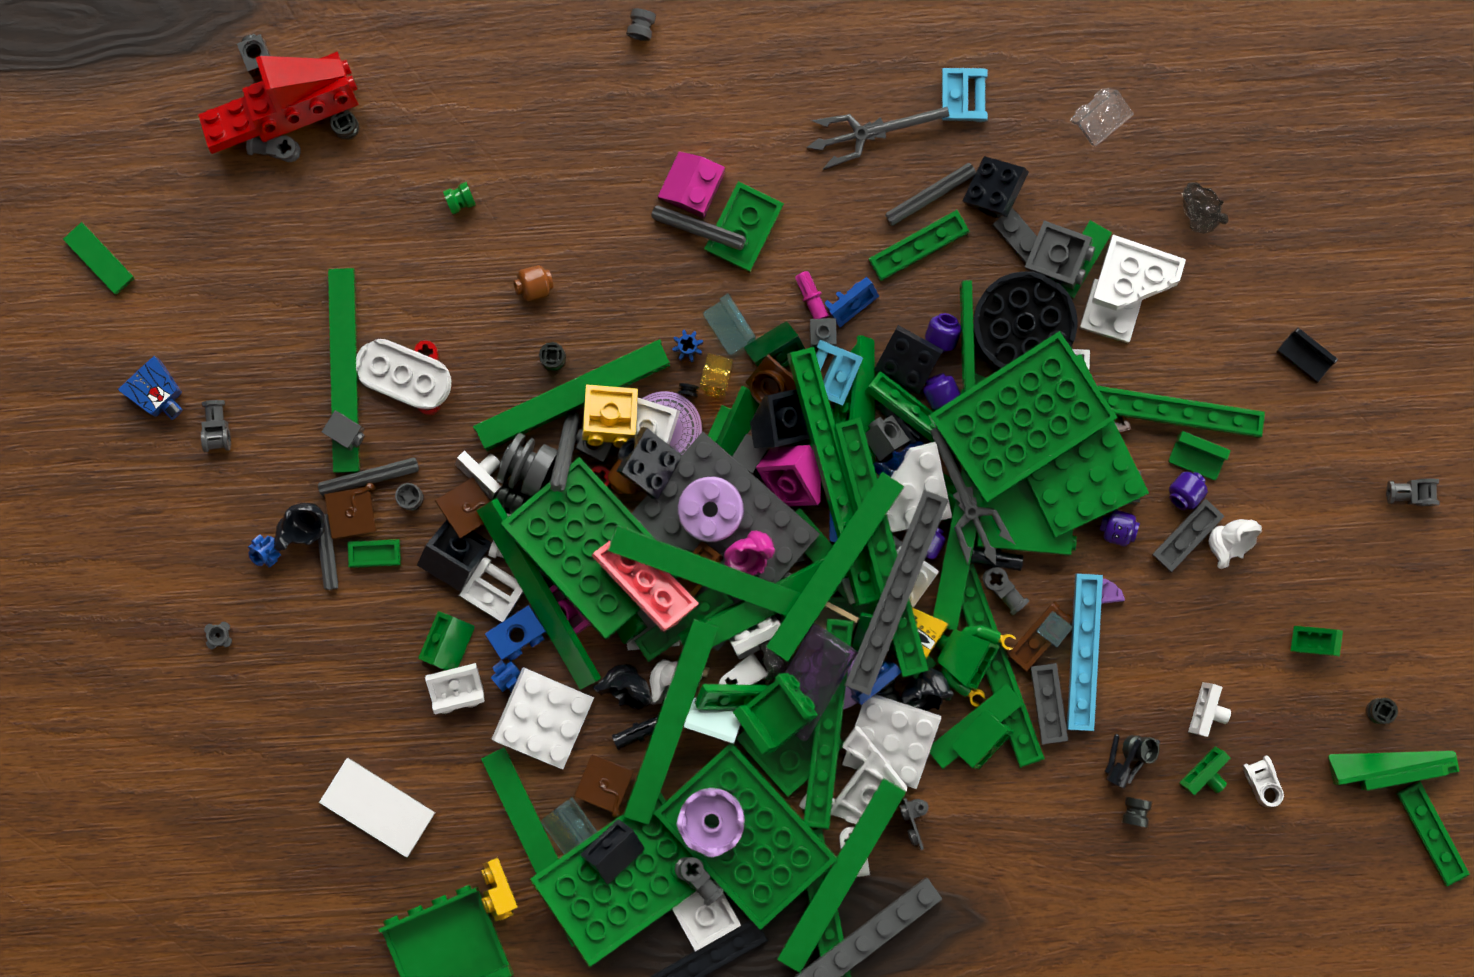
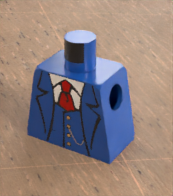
[118,356,183,420]

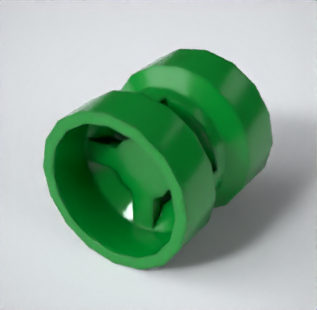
[443,182,476,215]

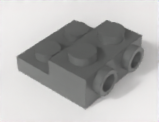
[1025,221,1095,290]

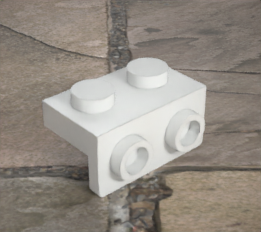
[729,615,781,659]
[425,663,484,714]

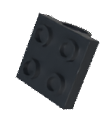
[962,156,1029,218]
[874,325,943,394]
[616,427,682,499]

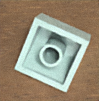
[684,697,740,743]

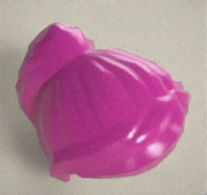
[724,530,775,575]

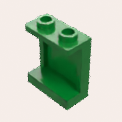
[733,673,818,754]

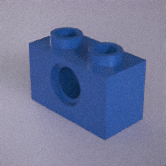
[485,605,547,661]

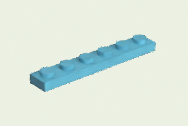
[1067,573,1103,731]

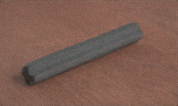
[885,163,976,225]
[651,206,746,250]
[550,412,580,492]
[318,458,419,496]

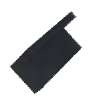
[1276,327,1338,383]
[580,819,645,884]

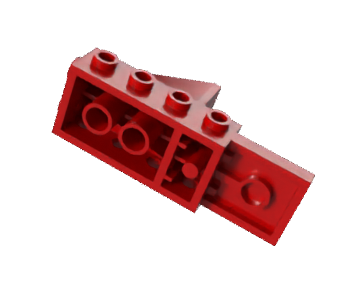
[198,51,358,154]

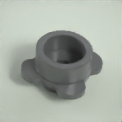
[204,622,232,649]

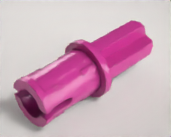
[796,271,829,319]

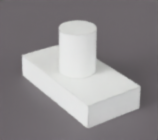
[455,451,501,500]
[1188,682,1231,737]

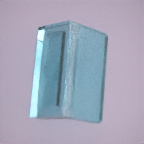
[703,293,756,355]
[541,797,597,855]

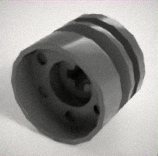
[497,433,558,497]

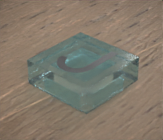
[1036,611,1073,648]

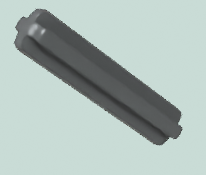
[318,514,338,590]

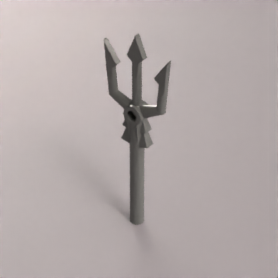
[806,107,950,170]
[930,428,1016,566]

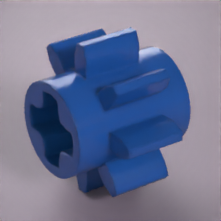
[672,330,703,362]
[248,534,281,567]
[491,660,520,692]

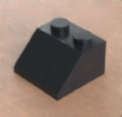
[750,389,810,448]
[417,520,492,592]

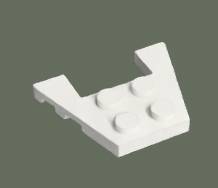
[799,726,907,824]

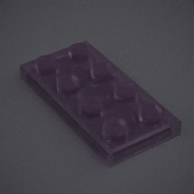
[785,624,858,741]

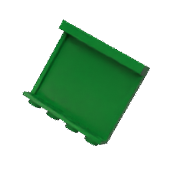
[976,478,1077,556]
[378,884,514,977]

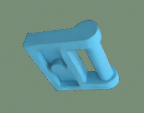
[942,68,988,122]
[816,340,863,405]

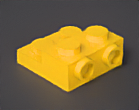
[582,385,638,448]
[481,858,517,921]

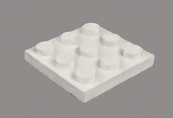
[492,667,594,769]
[842,694,941,789]

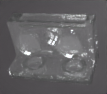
[1070,88,1134,146]

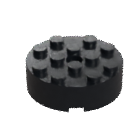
[973,271,1078,371]

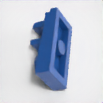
[825,276,879,328]
[846,660,901,705]

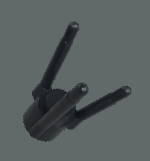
[1105,734,1160,789]

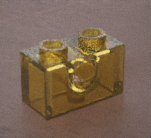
[700,353,733,398]

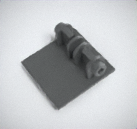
[899,798,928,850]

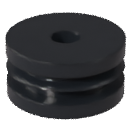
[677,383,699,397]

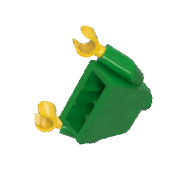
[935,625,1016,707]

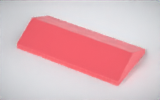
[592,540,699,632]

